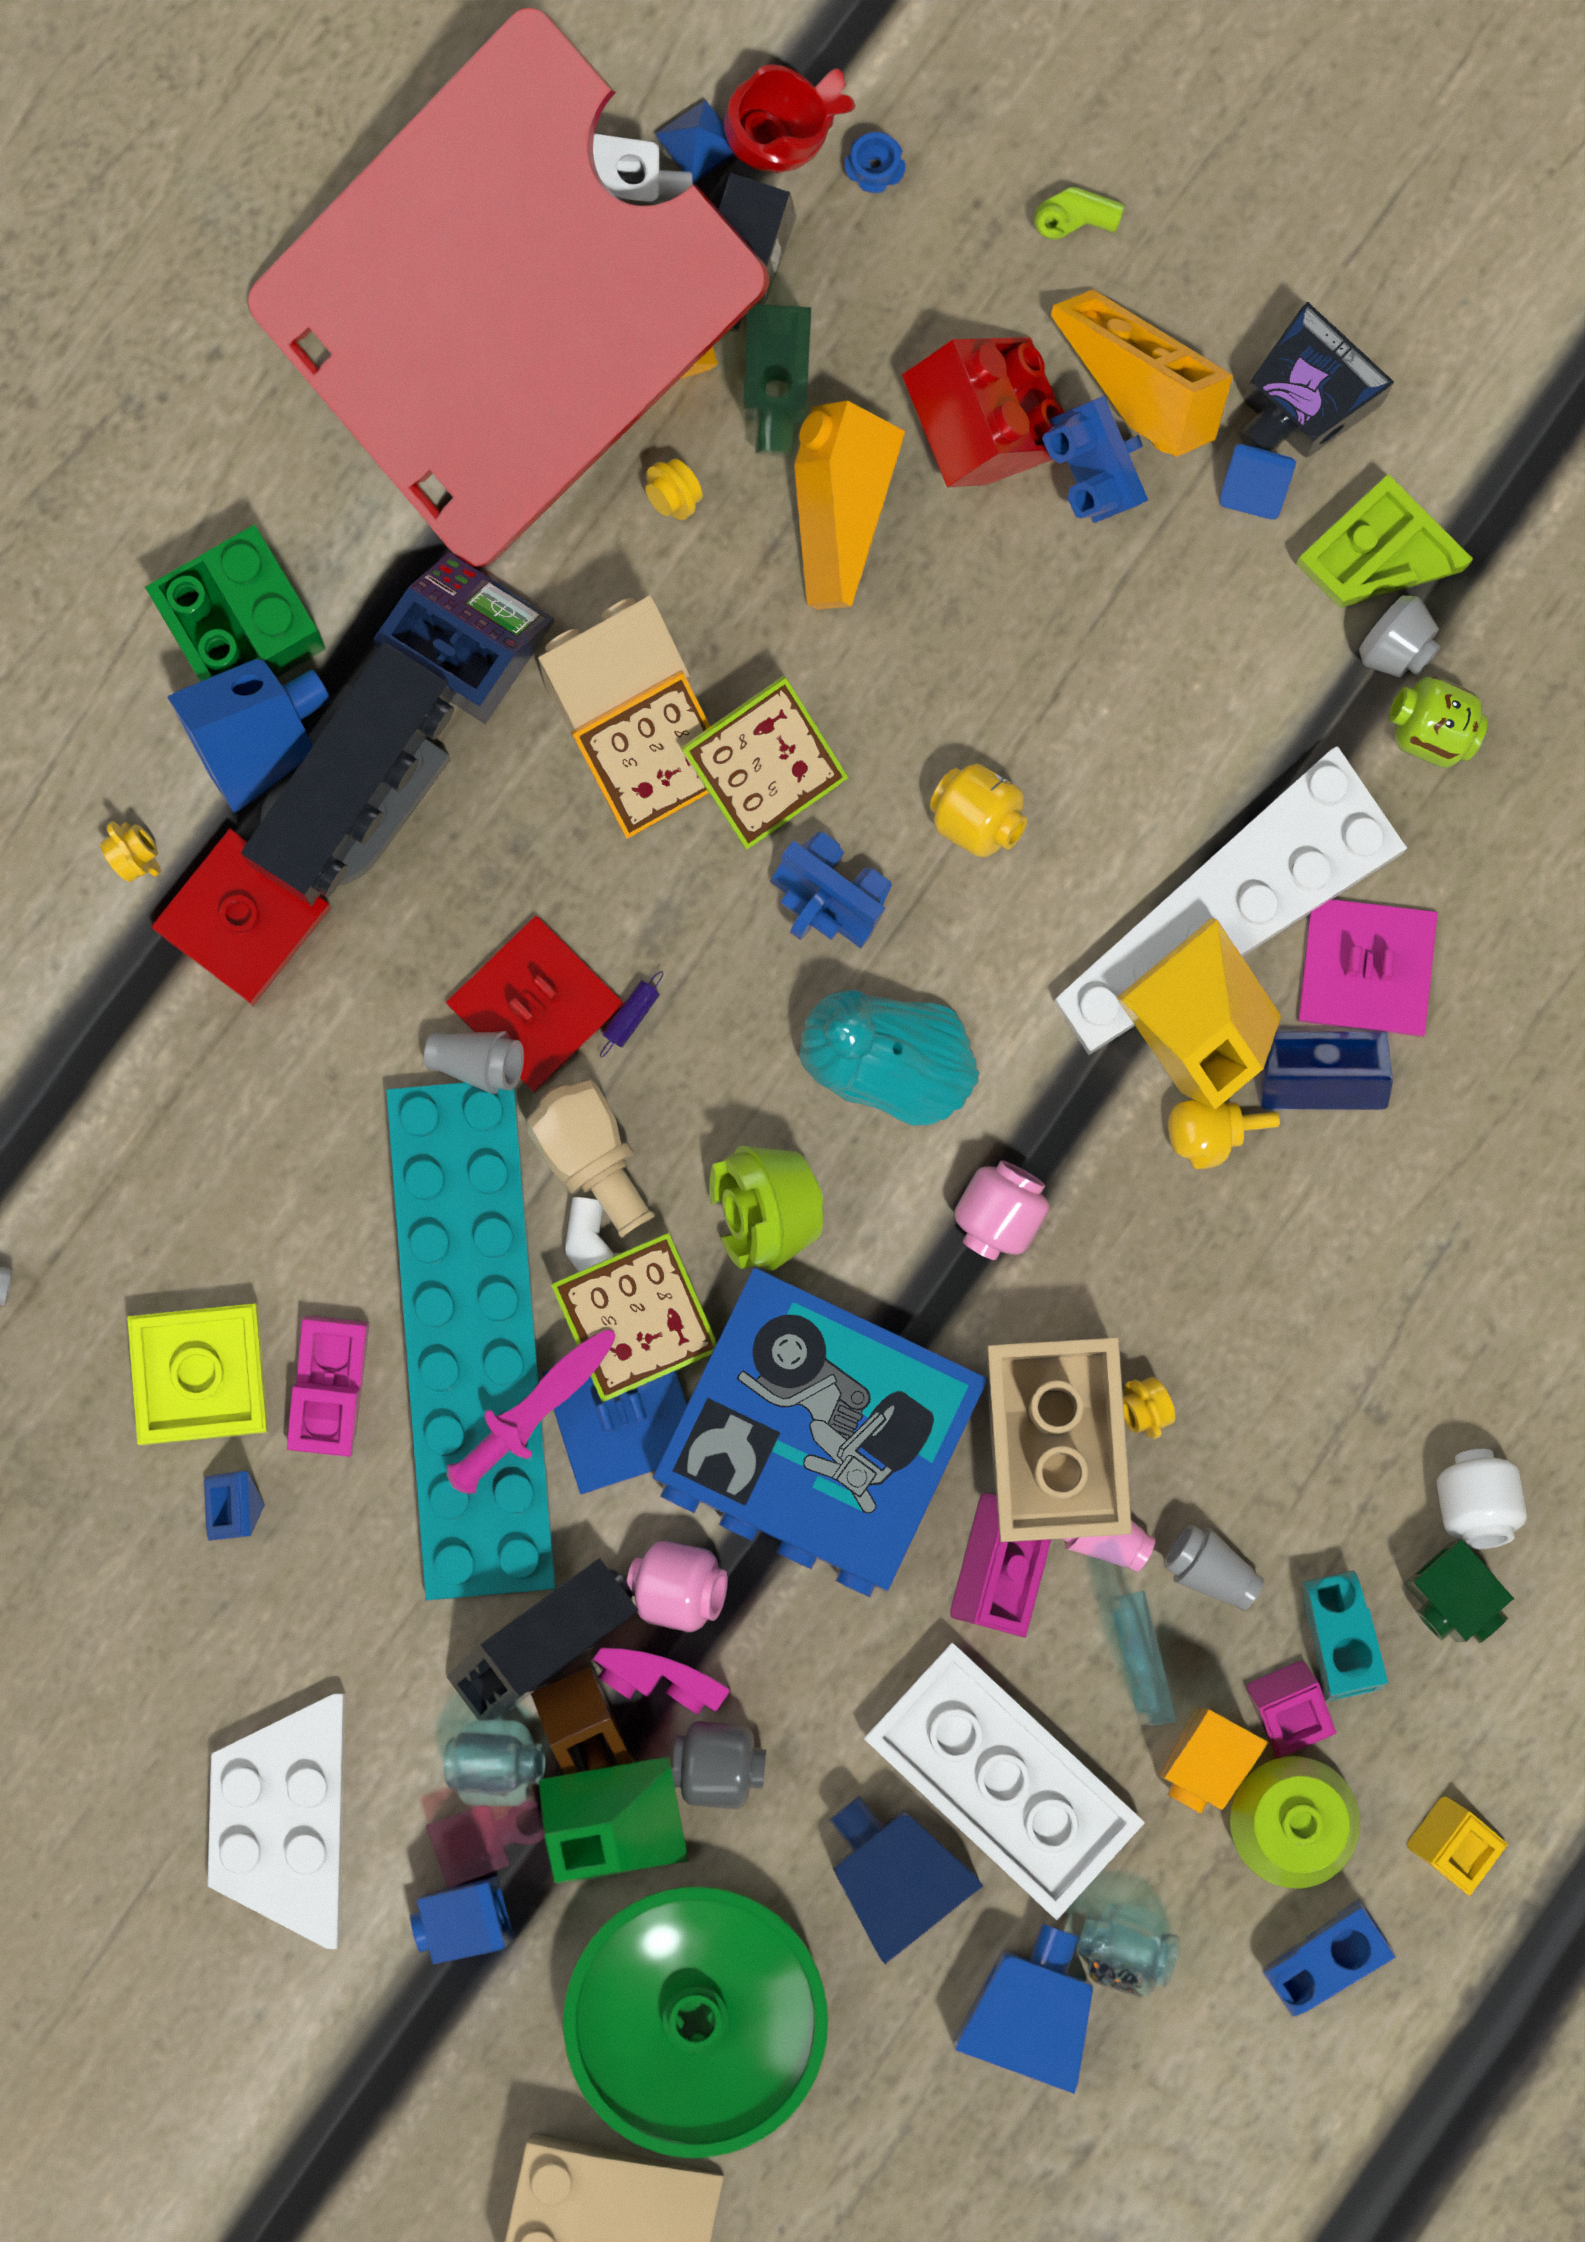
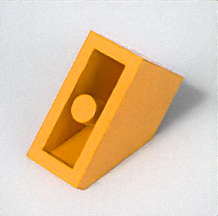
[1159,1707,1267,1814]

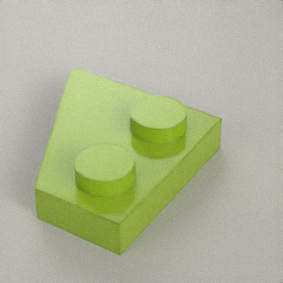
[1296,474,1473,608]

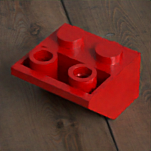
[902,337,1065,488]

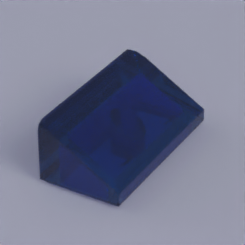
[1260,1031,1393,1110]

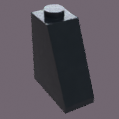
[447,1558,638,1728]

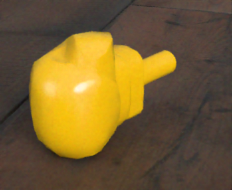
[1168,1100,1280,1170]

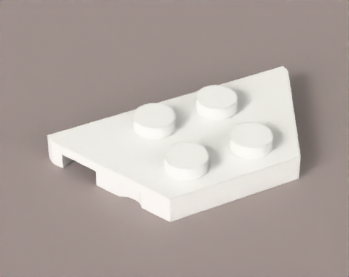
[208,1694,346,1949]

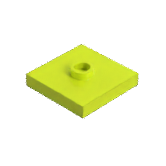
[127,1303,269,1446]

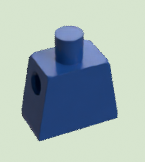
[167,659,331,813]
[953,1923,1093,2094]

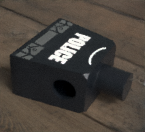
[719,172,797,332]

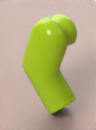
[1033,187,1126,240]

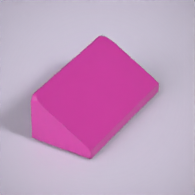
[950,1493,1051,1638]

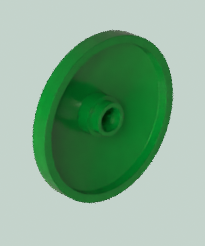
[563,1886,828,2158]

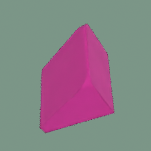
[1246,1661,1337,1758]

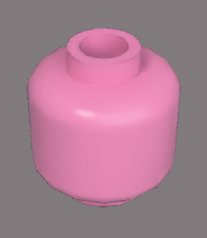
[954,1160,1050,1260]
[627,1540,727,1632]

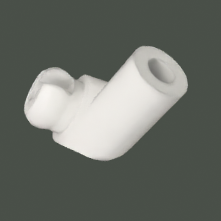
[565,1197,620,1272]

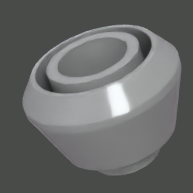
[1359,596,1441,678]

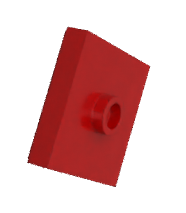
[151,829,331,1006]

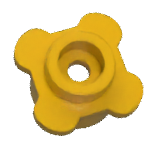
[100,821,161,883]

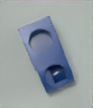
[1262,1899,1396,2017]

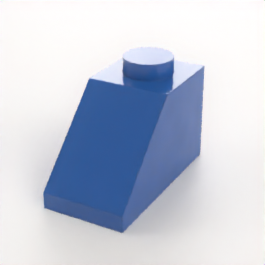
[410,1875,514,1964]

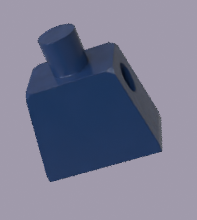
[829,1795,983,1964]

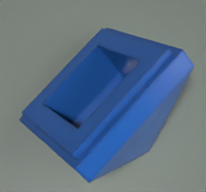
[656,100,735,184]
[204,1471,265,1541]

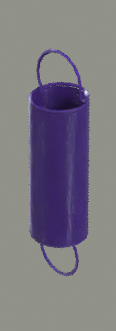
[600,971,663,1058]

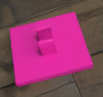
[1298,899,1438,1037]

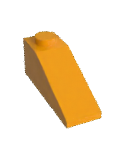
[1051,289,1233,457]
[794,401,906,610]

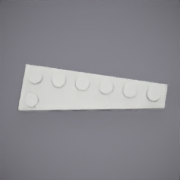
[1054,746,1407,1055]

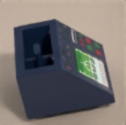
[374,553,554,724]

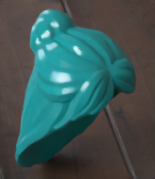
[799,989,980,1126]

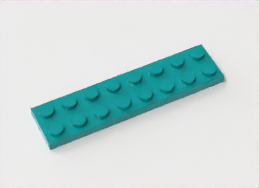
[386,1082,556,1601]

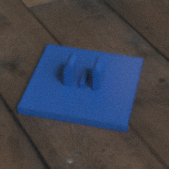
[542,1369,687,1495]

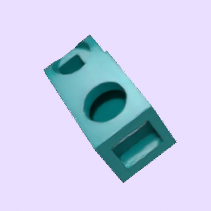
[1302,1570,1388,1703]

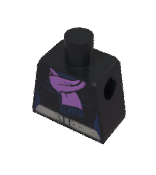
[1239,302,1394,457]

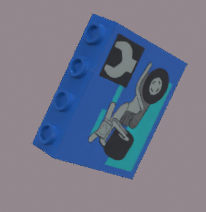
[653,1267,988,1598]

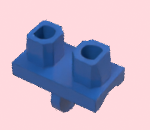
[1042,396,1148,523]
[770,831,892,948]

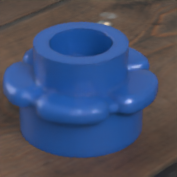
[845,132,906,193]

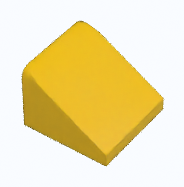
[1407,1797,1509,1896]

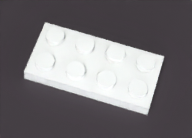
[864,1643,1145,1920]

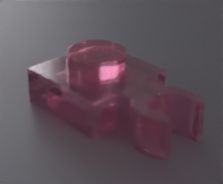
[426,1800,545,1888]

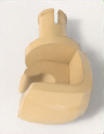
[526,1078,655,1238]

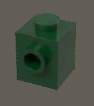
[1403,1539,1515,1643]

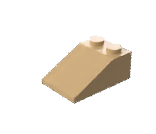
[984,1338,1132,1542]
[505,2133,724,2242]

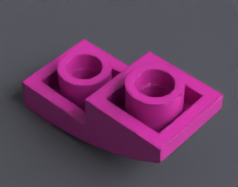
[593,1648,731,1715]

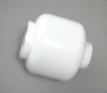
[1437,1449,1527,1549]

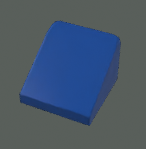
[1219,443,1297,520]

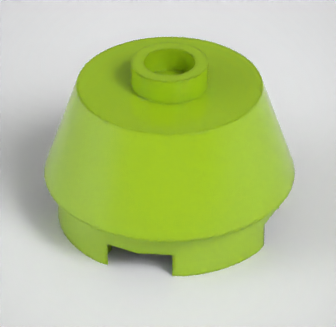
[709,1145,823,1271]
[1230,1756,1361,1889]

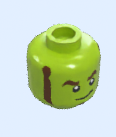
[1389,676,1488,768]

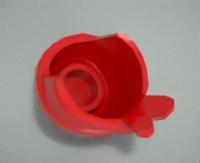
[724,64,856,173]

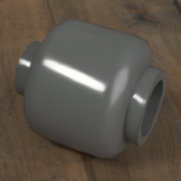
[672,1721,766,1809]

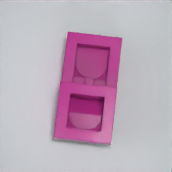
[287,1315,369,1457]

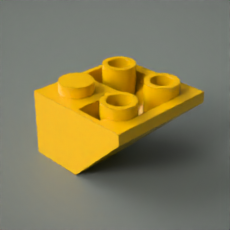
[1116,918,1282,1110]

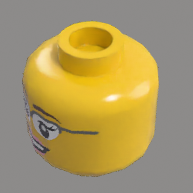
[930,763,1028,858]

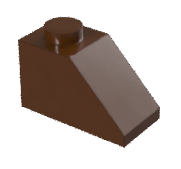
[531,1666,636,1775]

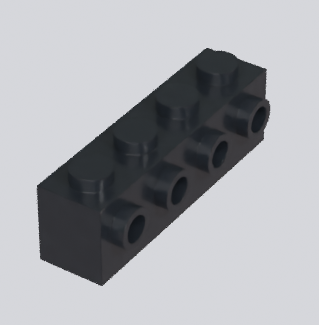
[240,642,454,906]

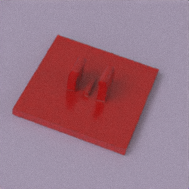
[445,915,624,1093]

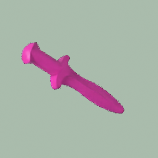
[446,1329,616,1494]

